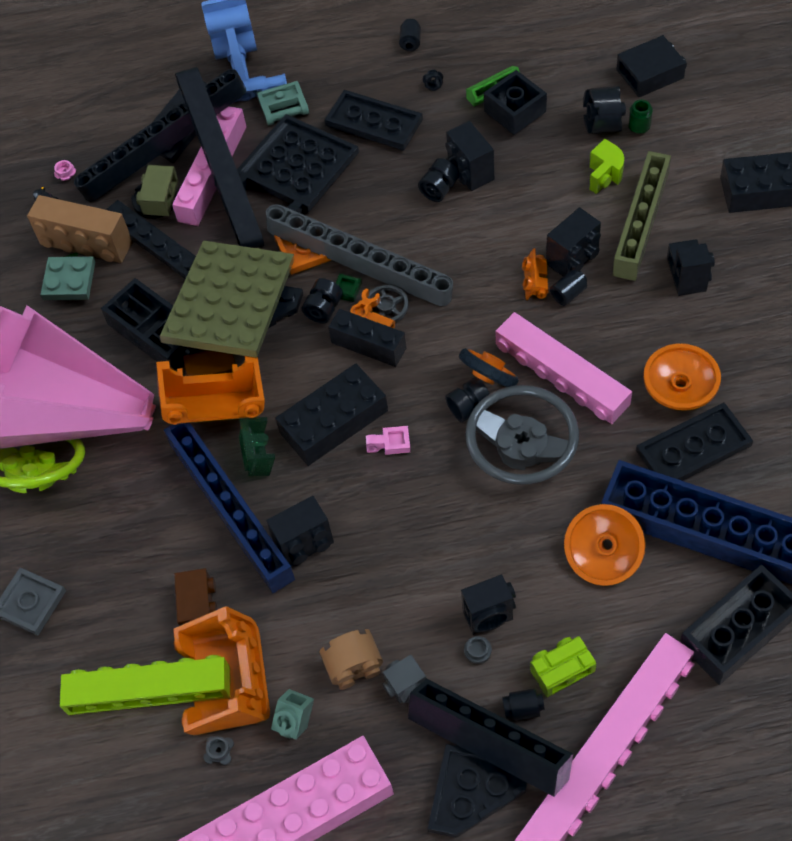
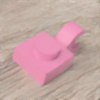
[366,426,410,455]

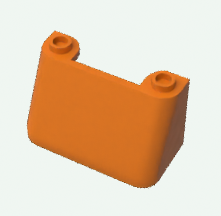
[156,356,265,425]
[173,606,270,735]

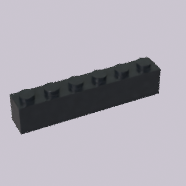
[408,678,573,797]

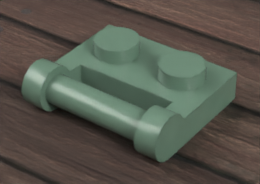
[257,81,309,126]

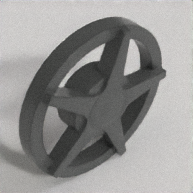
[368,285,409,322]

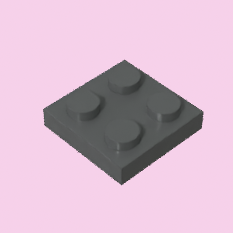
[0,567,66,636]

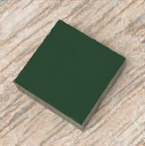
[336,274,362,302]

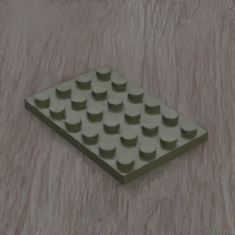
[160,241,294,358]

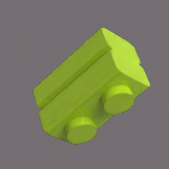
[530,636,596,698]

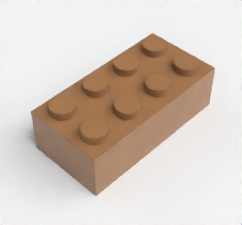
[27,195,133,263]

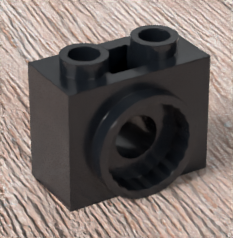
[461,574,516,635]

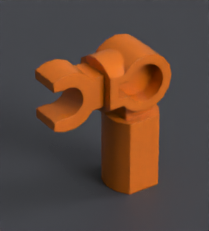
[350,288,395,328]

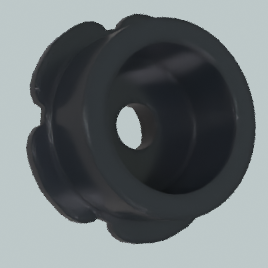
[422,69,443,91]

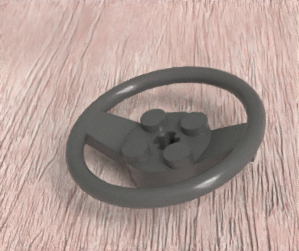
[465,385,579,485]

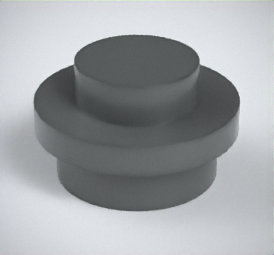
[464,636,492,664]

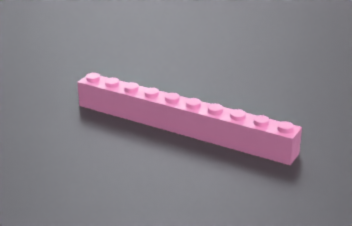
[515,633,695,841]

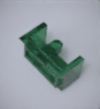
[238,417,275,477]

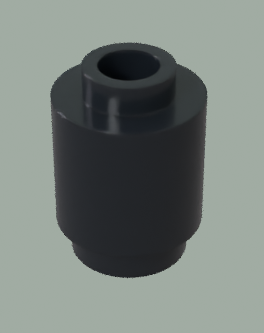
[399,19,421,51]
[502,688,545,721]

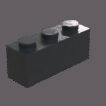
[328,309,407,367]

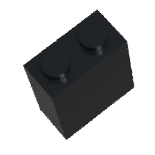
[616,35,687,97]

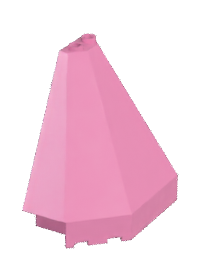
[0,305,156,449]

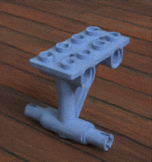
[201,0,287,102]

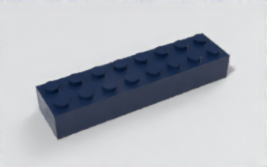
[601,460,792,585]

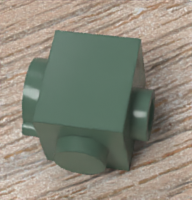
[271,689,314,739]

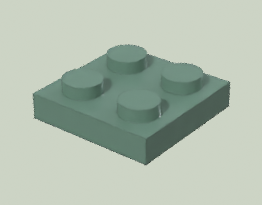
[40,256,95,300]

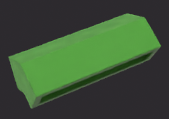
[466,66,520,107]

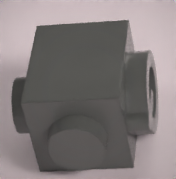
[382,655,426,704]

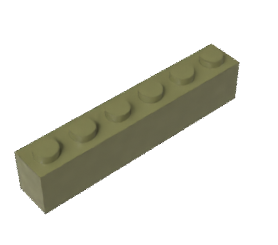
[613,151,671,281]

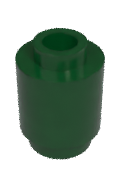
[628,100,653,133]

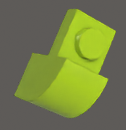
[589,139,624,194]

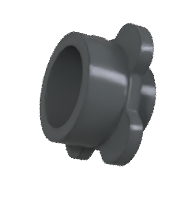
[203,736,234,765]

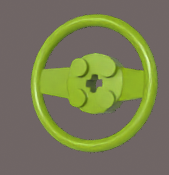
[0,439,85,493]

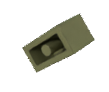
[136,165,178,216]

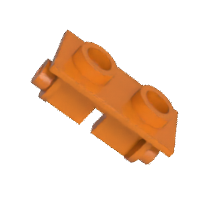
[522,248,549,300]

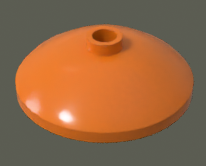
[643,344,721,410]
[564,504,646,586]

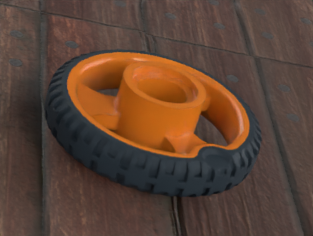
[459,348,519,387]

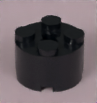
[583,86,626,134]

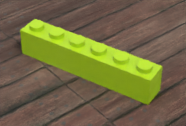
[60,655,230,715]

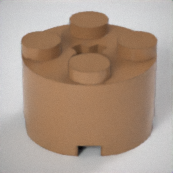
[319,629,383,690]

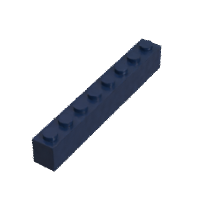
[164,423,295,594]

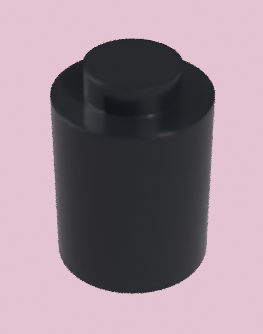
[550,270,587,306]

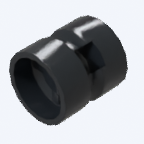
[418,158,460,202]
[301,278,343,324]
[445,377,490,423]

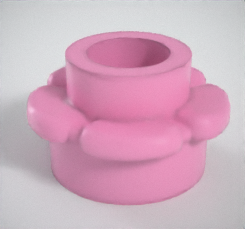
[54,160,76,181]

